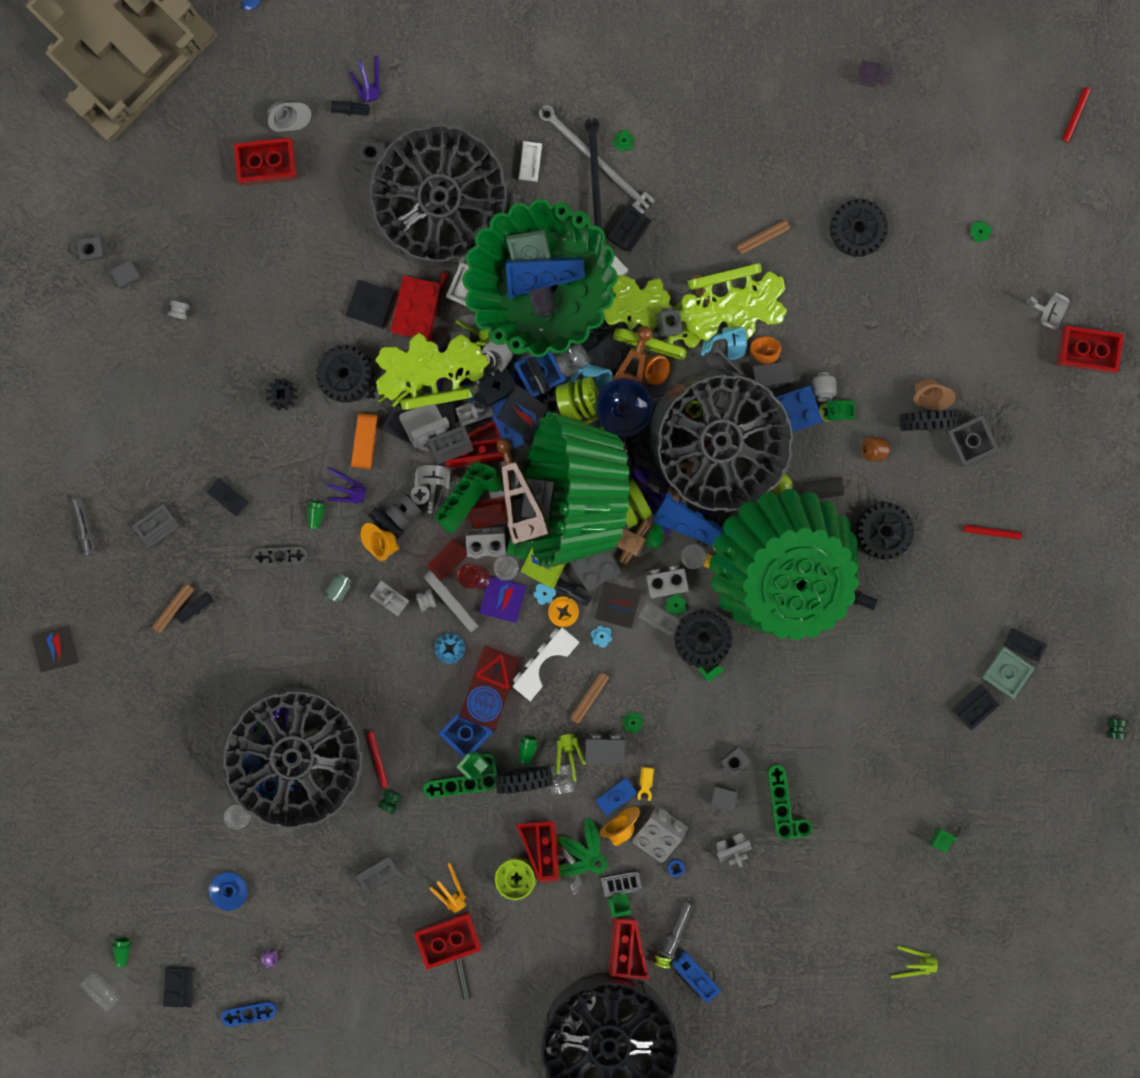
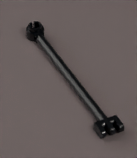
[585,118,602,229]

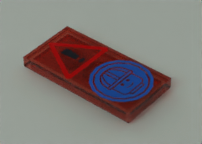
[459,645,520,731]

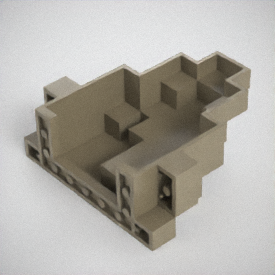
[26,0,218,144]

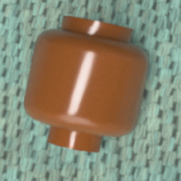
[861,437,890,462]

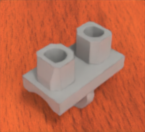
[455,401,494,426]
[370,581,409,616]
[716,833,752,868]

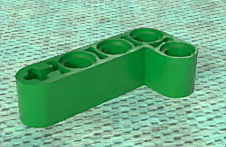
[435,463,504,533]
[423,752,497,798]
[767,763,813,839]

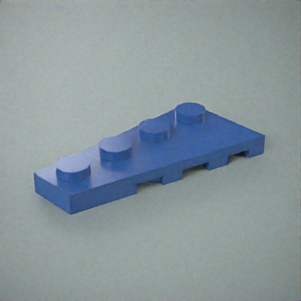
[506,257,585,299]
[652,492,724,546]

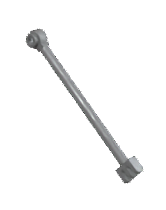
[539,106,655,214]

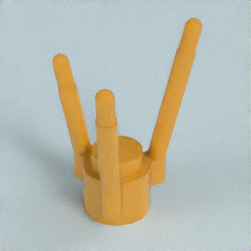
[429,863,466,913]

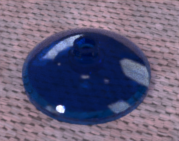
[595,378,653,437]

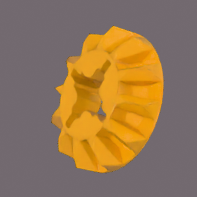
[548,596,579,627]

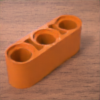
[351,412,378,470]

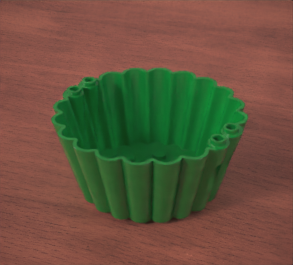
[462,199,618,357]
[524,411,630,569]
[709,489,859,640]

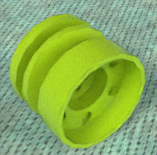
[556,377,602,421]
[495,856,538,900]

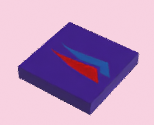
[480,576,527,623]

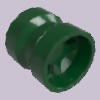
[1106,718,1128,740]
[378,788,403,814]

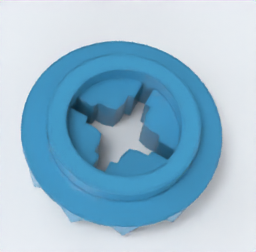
[434,633,465,664]

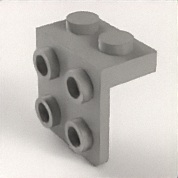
[399,404,449,448]
[633,806,688,862]

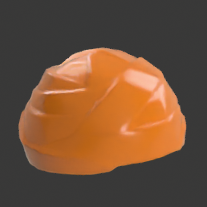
[750,336,782,364]
[643,355,670,385]

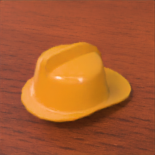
[360,523,400,561]
[600,806,640,846]

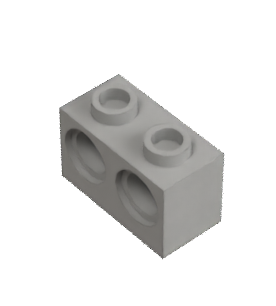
[466,527,506,559]
[646,565,689,598]

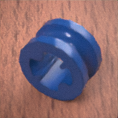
[667,859,685,877]

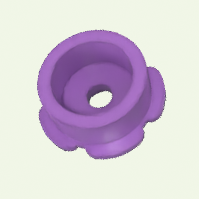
[261,949,277,968]

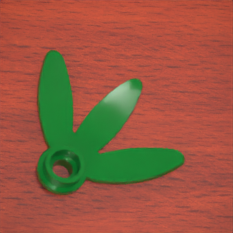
[558,818,608,877]

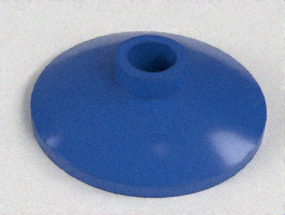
[209,872,248,911]

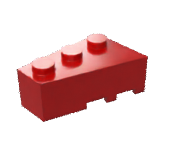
[445,420,504,468]
[515,821,560,884]
[608,916,650,979]

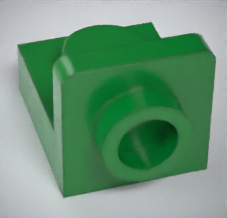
[827,400,856,421]

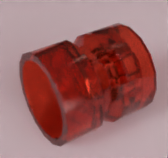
[457,564,490,590]

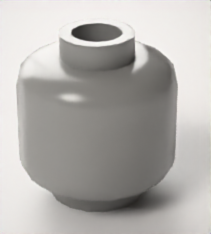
[811,372,837,402]

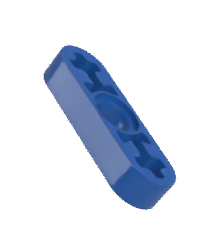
[221,1001,277,1027]

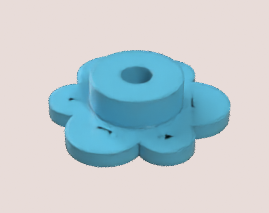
[534,584,556,605]
[591,626,612,648]

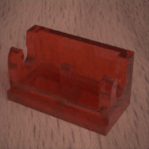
[468,496,508,529]
[427,539,467,580]

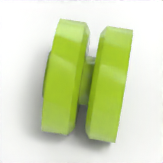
[626,479,653,528]

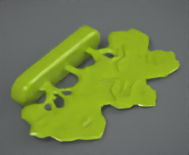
[680,263,787,341]
[603,275,701,360]
[376,333,490,410]

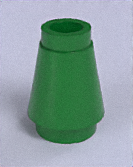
[307,500,326,529]
[644,523,664,550]
[519,735,539,765]
[112,937,132,967]

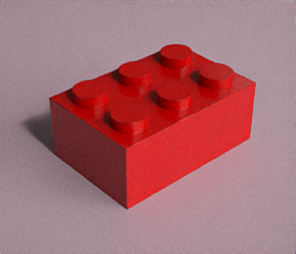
[233,138,298,186]
[390,276,443,342]
[1056,326,1124,374]
[414,911,482,970]

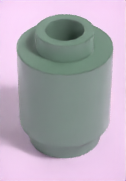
[325,573,352,603]

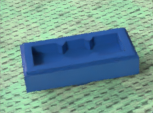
[492,408,525,449]
[595,778,638,816]

